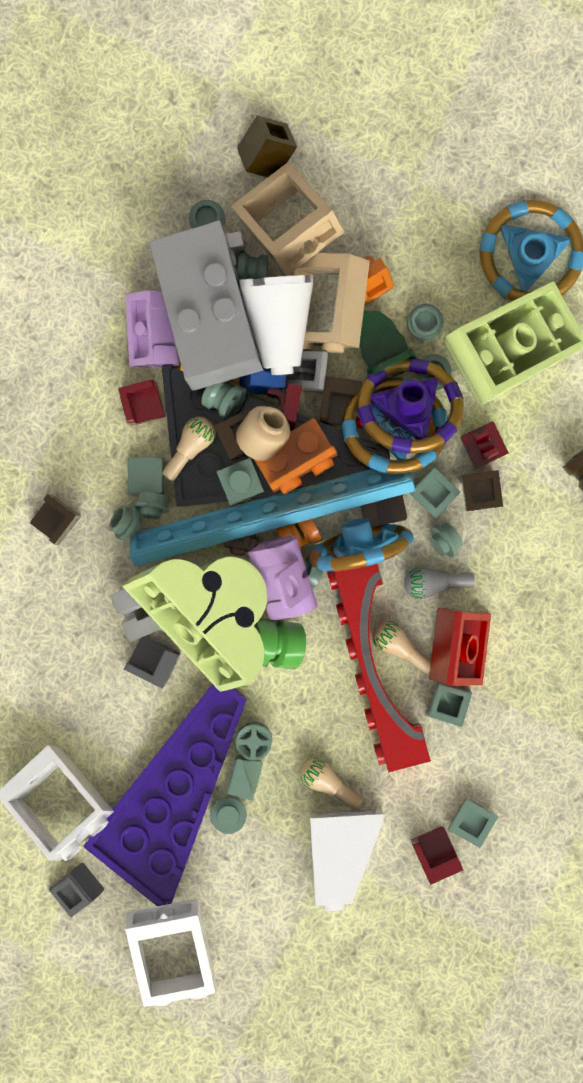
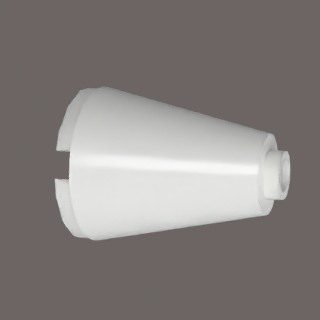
[239,275,313,375]

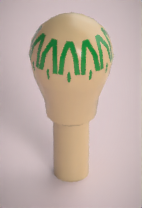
[162,417,216,481]
[372,621,431,675]
[300,757,364,810]

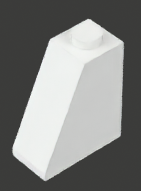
[310,809,384,911]

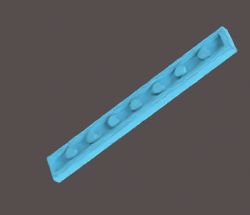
[130,469,416,566]

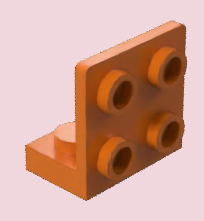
[255,418,337,495]

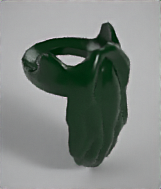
[359,310,417,378]

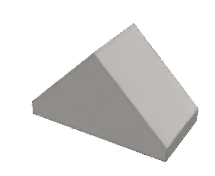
[284,351,328,393]

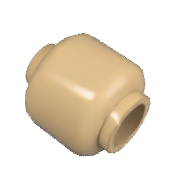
[236,406,291,461]

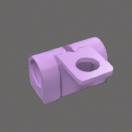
[125,290,179,368]
[248,536,318,621]

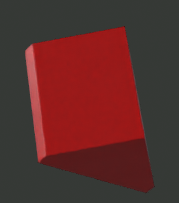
[429,608,491,686]

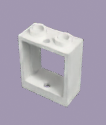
[0,745,114,861]
[125,899,215,1007]

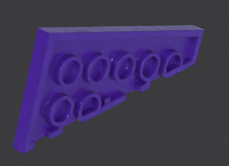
[83,684,247,906]

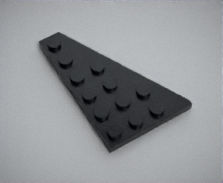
[161,365,390,507]

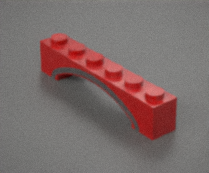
[327,563,431,773]

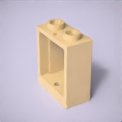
[231,162,345,276]
[288,253,370,354]

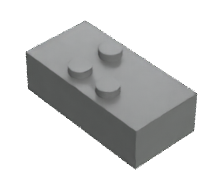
[149,220,263,391]

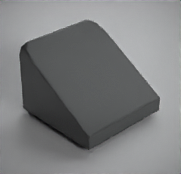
[49,863,104,917]

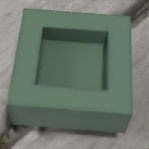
[217,458,264,506]
[409,467,461,519]
[448,797,498,848]

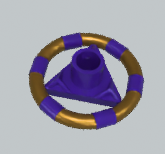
[357,357,464,454]

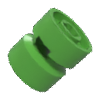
[254,619,306,670]

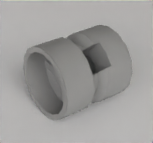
[110,589,161,642]

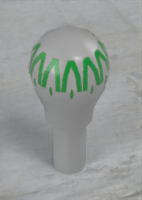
[404,567,475,599]

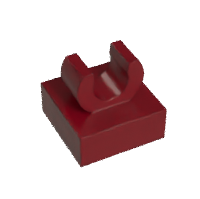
[267,383,302,429]
[460,421,509,470]

